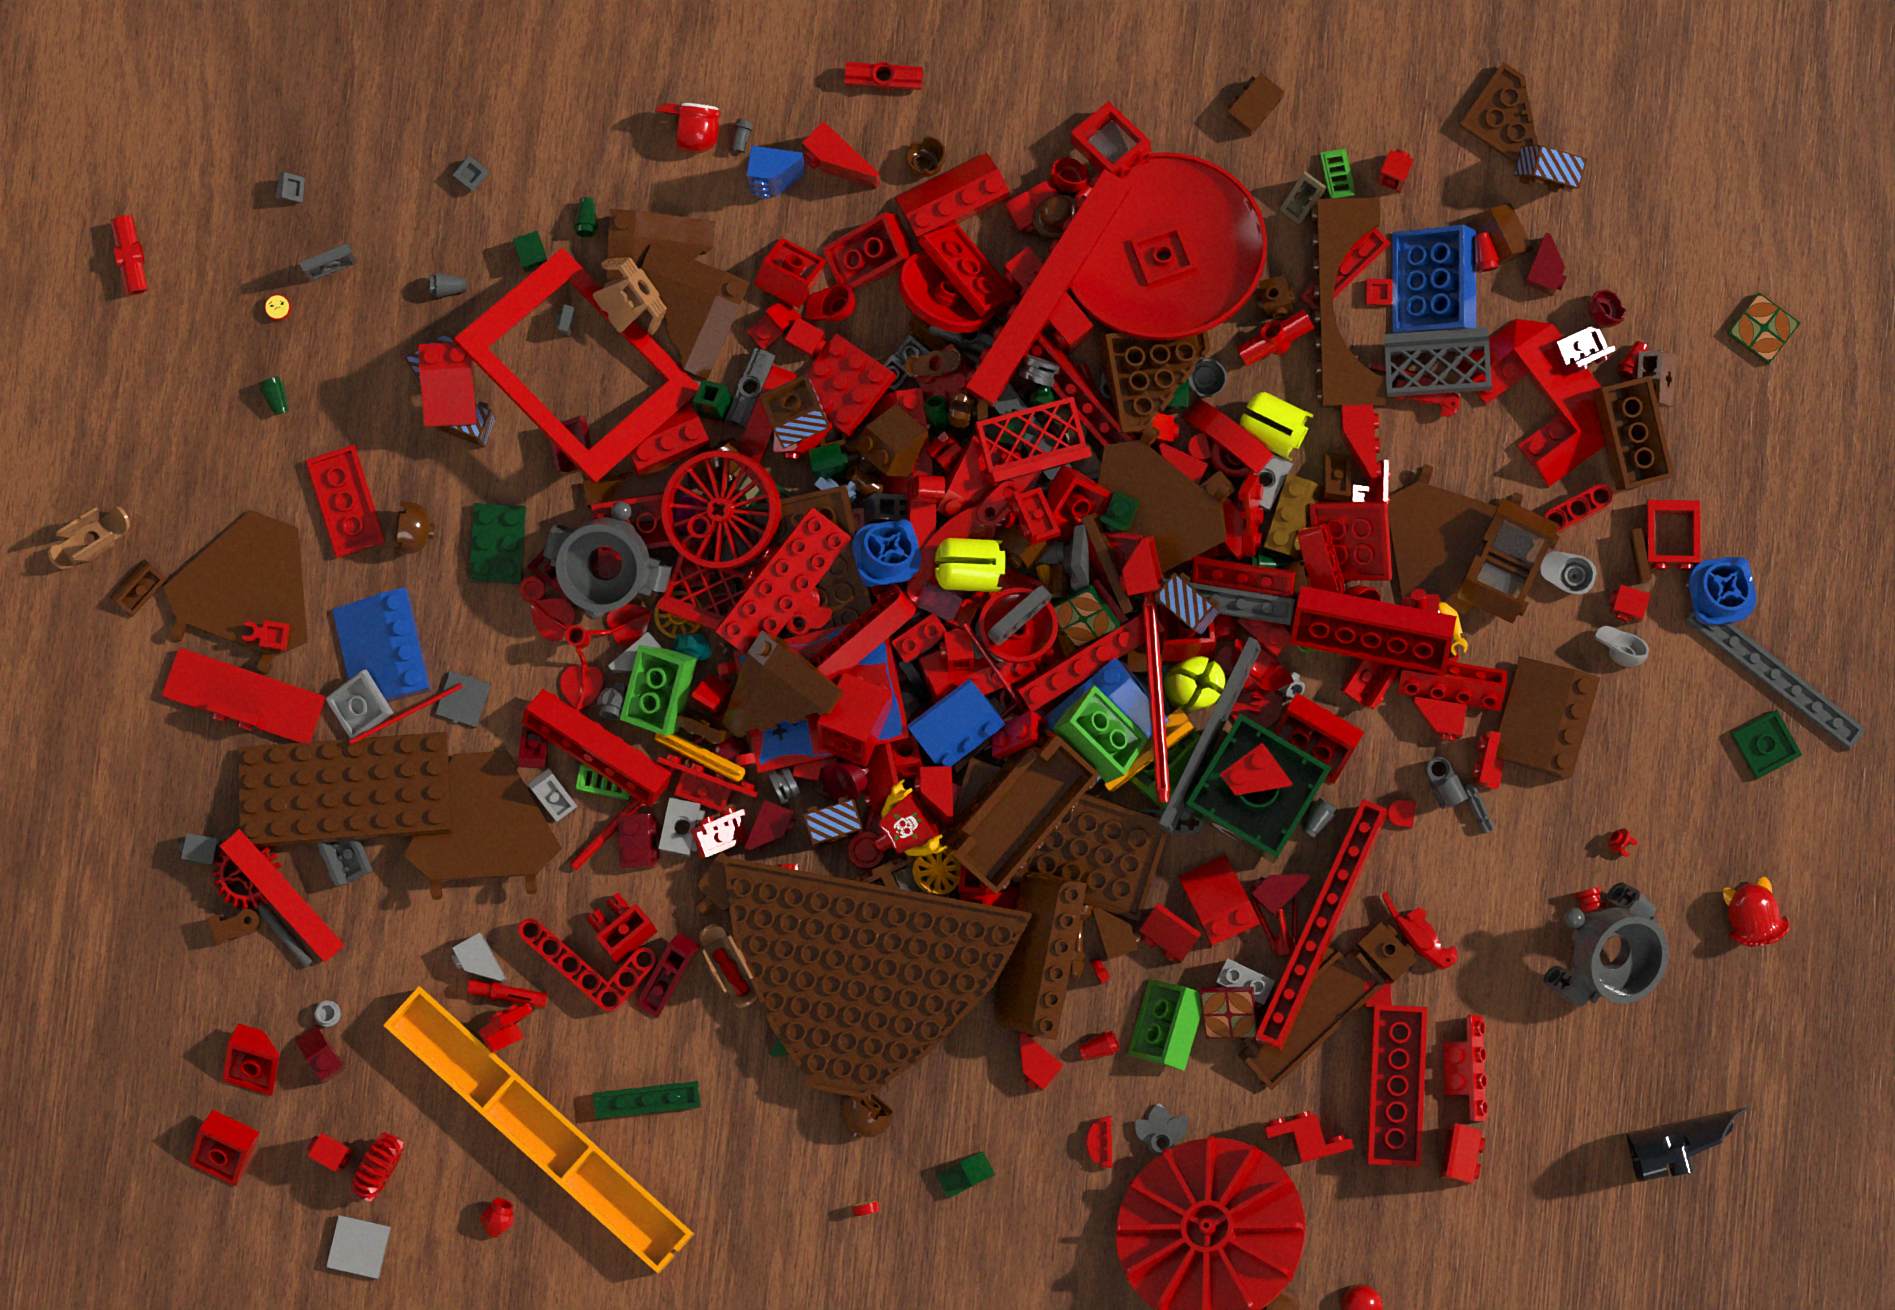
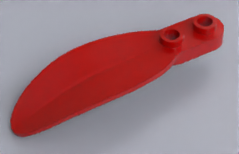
[907,480,1022,603]

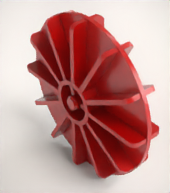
[1115,1136,1306,1310]

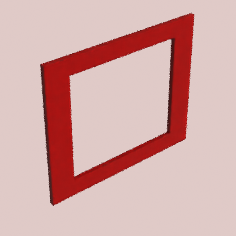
[453,247,699,484]

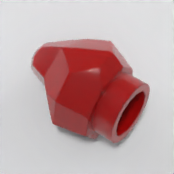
[480,1198,514,1238]

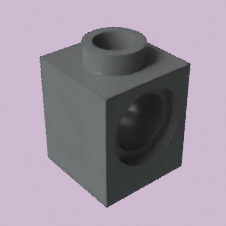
[179,833,221,867]

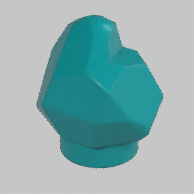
[673,632,712,661]

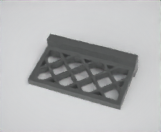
[1384,327,1492,397]

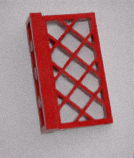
[974,397,1092,484]
[657,554,747,631]

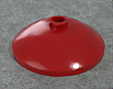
[979,587,1058,663]

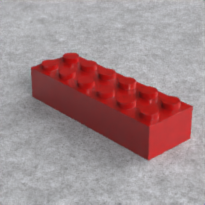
[1290,586,1457,675]
[1366,1004,1428,1168]

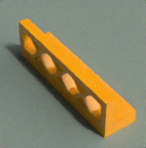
[1105,707,1197,792]

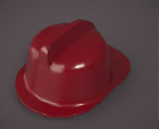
[820,760,870,801]

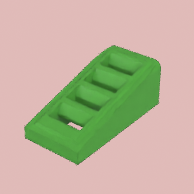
[1320,148,1356,199]
[576,764,630,800]

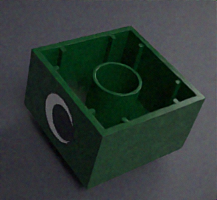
[1184,714,1331,864]

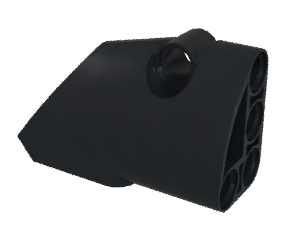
[1627,1106,1752,1182]

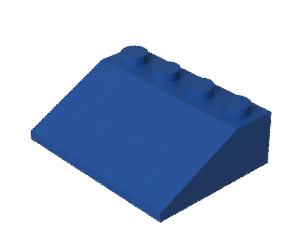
[1392,225,1476,334]
[332,587,432,702]
[1044,658,1170,784]

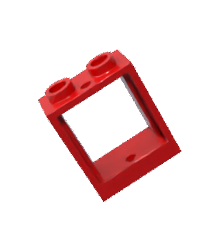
[1645,500,1701,570]

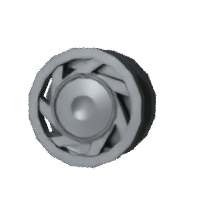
[1019,355,1060,387]
[767,767,801,804]

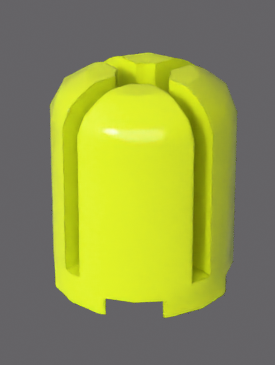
[1239,392,1313,461]
[935,538,1005,592]
[1163,656,1226,713]

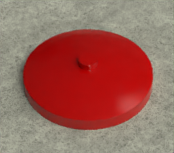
[898,250,997,333]

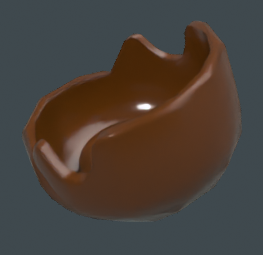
[905,136,946,177]

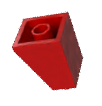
[817,672,892,767]

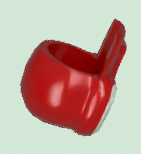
[655,103,720,153]

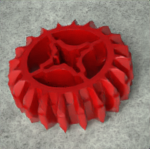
[212,846,283,909]
[351,1132,404,1202]

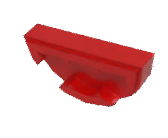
[1086,1116,1113,1169]

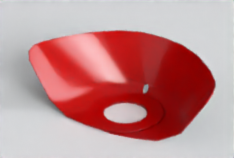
[1234,638,1294,691]

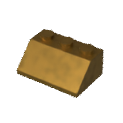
[1263,474,1334,561]

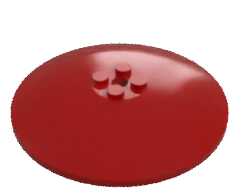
[1069,152,1267,340]

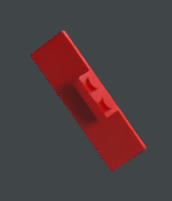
[716,507,852,655]
[162,648,326,743]

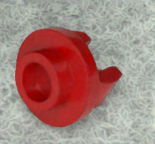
[1608,828,1638,857]

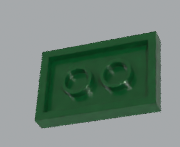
[469,503,527,584]

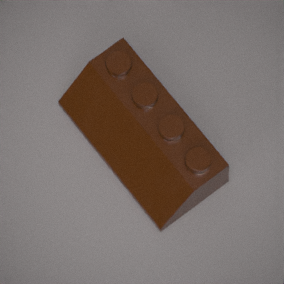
[1593,376,1675,490]

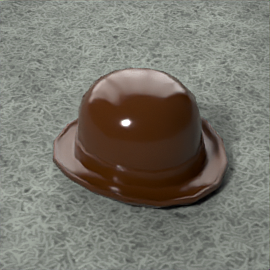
[1033,195,1078,239]

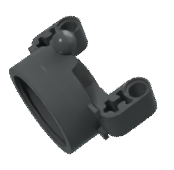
[543,501,676,620]
[1543,882,1669,1007]

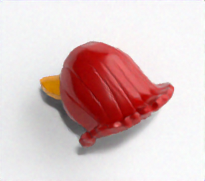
[1723,877,1790,948]

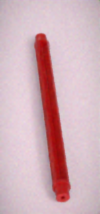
[1142,592,1171,803]

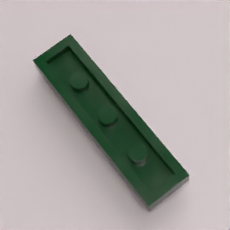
[593,1081,701,1119]

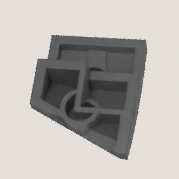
[1063,524,1090,593]

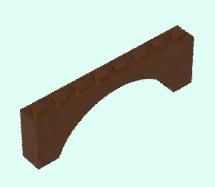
[1311,197,1386,408]

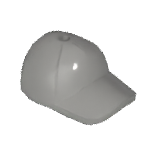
[1540,551,1597,595]
[1594,626,1649,667]

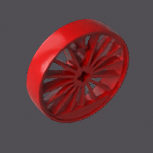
[661,450,781,570]

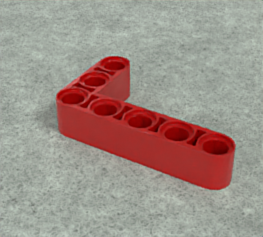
[906,475,945,609]
[808,583,916,683]
[518,918,657,1012]

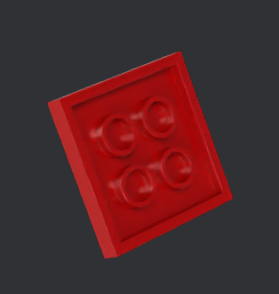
[804,333,897,437]
[1309,501,1392,581]

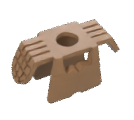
[593,258,667,335]
[48,506,130,569]
[699,924,758,1008]

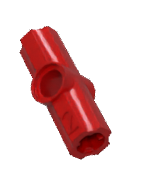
[844,62,923,90]
[110,215,148,295]
[1237,309,1315,367]

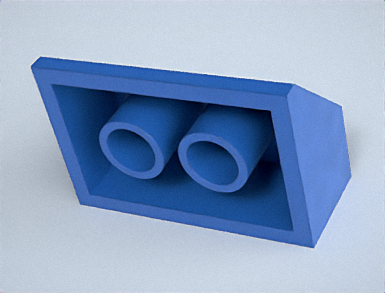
[747,146,806,199]
[907,678,1006,767]

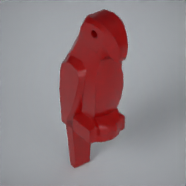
[1370,364,1460,418]
[1382,892,1458,970]

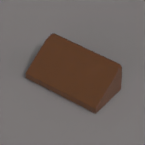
[110,559,167,617]

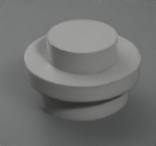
[314,1000,341,1027]

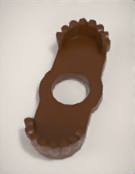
[904,348,964,378]

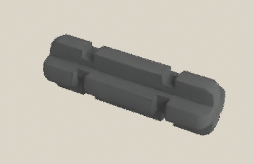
[1463,783,1495,834]

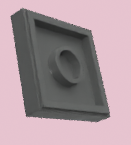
[299,243,357,282]

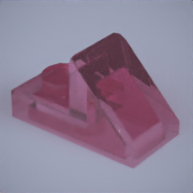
[916,581,969,621]

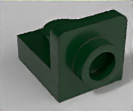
[1099,491,1141,533]

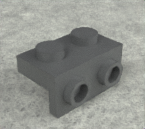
[317,840,373,886]

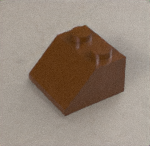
[856,405,928,477]

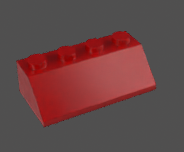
[895,152,1010,243]
[872,388,933,495]
[917,629,1037,705]

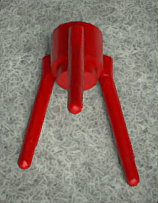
[1252,898,1299,956]

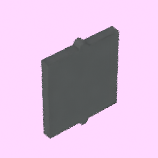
[436,671,491,728]

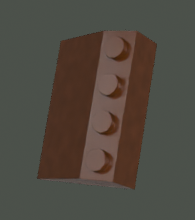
[1495,656,1600,780]

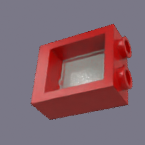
[1070,101,1151,180]

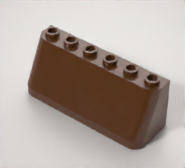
[939,727,1100,895]
[994,872,1087,1040]

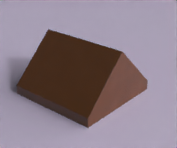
[1465,203,1533,266]

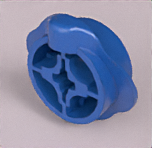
[852,519,922,587]
[1689,557,1756,625]

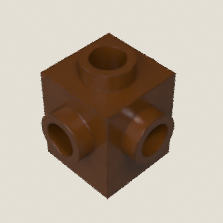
[1257,275,1296,319]

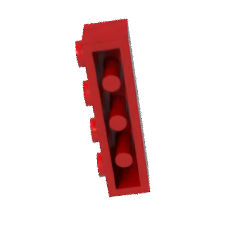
[1397,661,1507,711]

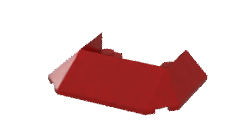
[1456,319,1606,488]

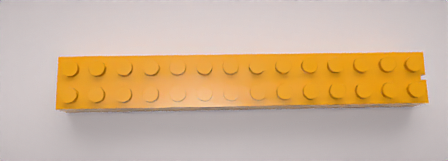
[383,986,695,1274]

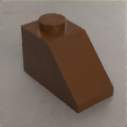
[1092,907,1141,961]

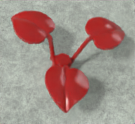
[531,598,652,710]

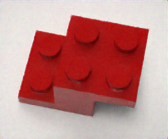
[1263,1111,1354,1164]

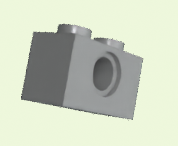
[1239,455,1293,514]
[659,798,705,857]
[1215,958,1275,1007]

